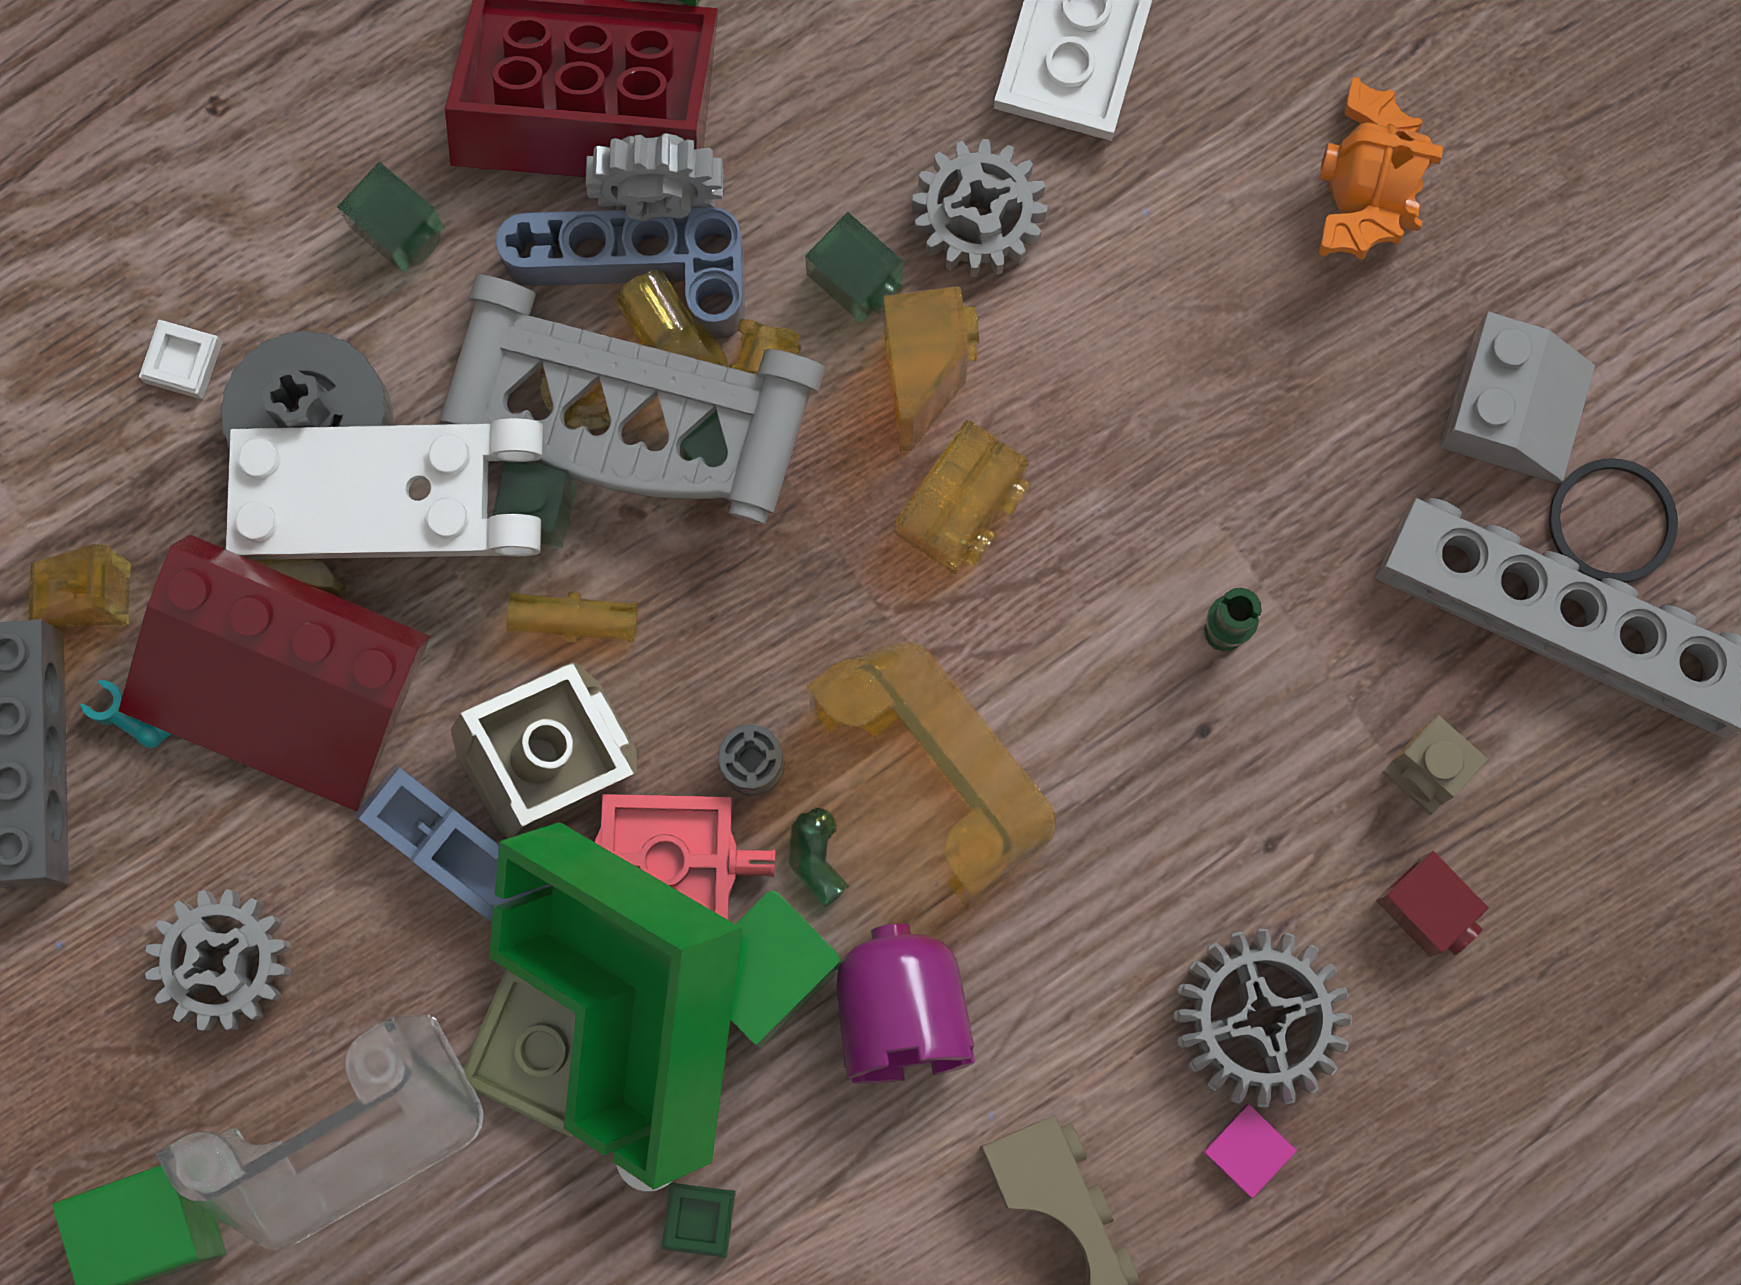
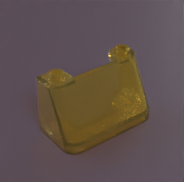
[807,641,1056,909]

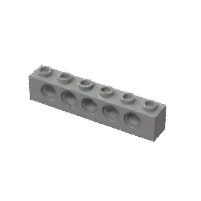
[1375,498,1741,738]

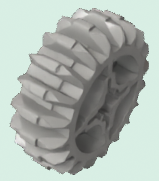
[1173,929,1352,1107]

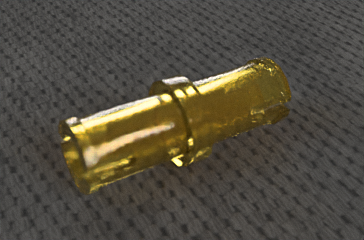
[507,591,638,643]

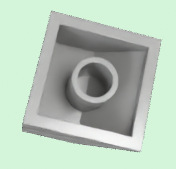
[1439,311,1595,484]

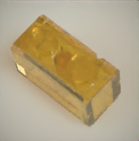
[894,420,1031,574]

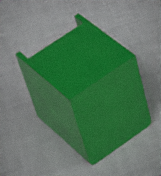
[730,890,841,1048]
[53,1160,227,1285]

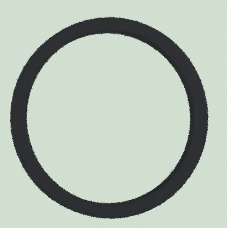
[1549,458,1678,583]

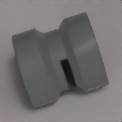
[718,724,785,796]

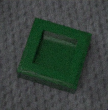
[661,1182,736,1258]

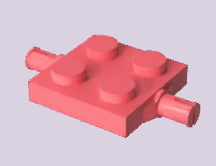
[594,794,776,920]

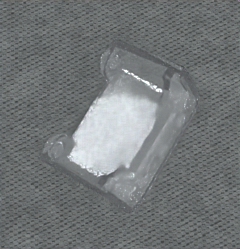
[156,1014,484,1250]

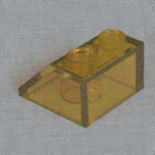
[883,286,979,452]

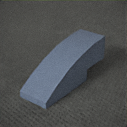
[355,764,551,922]

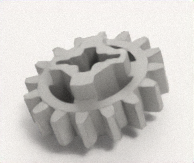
[585,133,723,221]
[912,139,1048,277]
[145,889,291,1032]

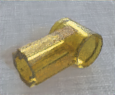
[614,269,728,367]

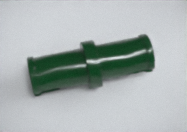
[1204,588,1262,652]

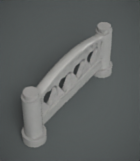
[439,274,826,525]

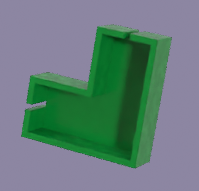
[489,822,742,1190]

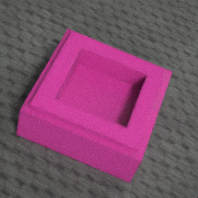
[1202,1104,1297,1198]

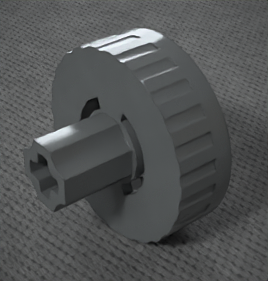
[220,331,393,449]

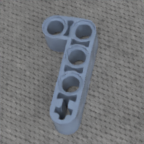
[496,207,745,340]

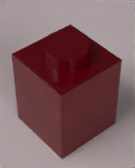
[1376,851,1489,957]

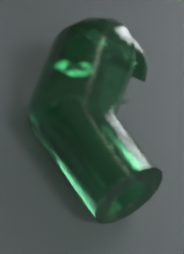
[789,807,849,907]

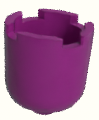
[836,923,975,1084]

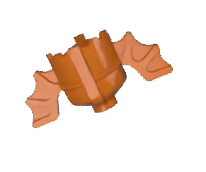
[1318,77,1444,260]

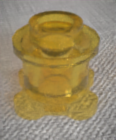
[729,319,802,375]

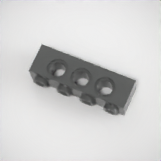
[0,619,69,889]

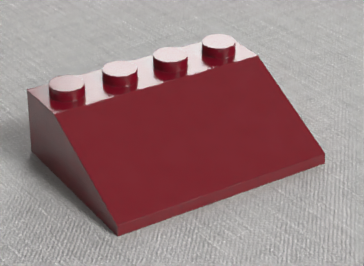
[445,0,718,177]
[118,534,431,811]

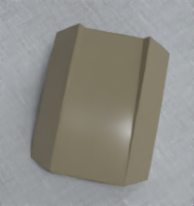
[451,663,637,839]

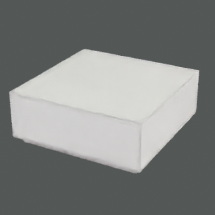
[139,320,223,400]

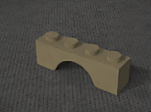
[980,1115,1141,1285]

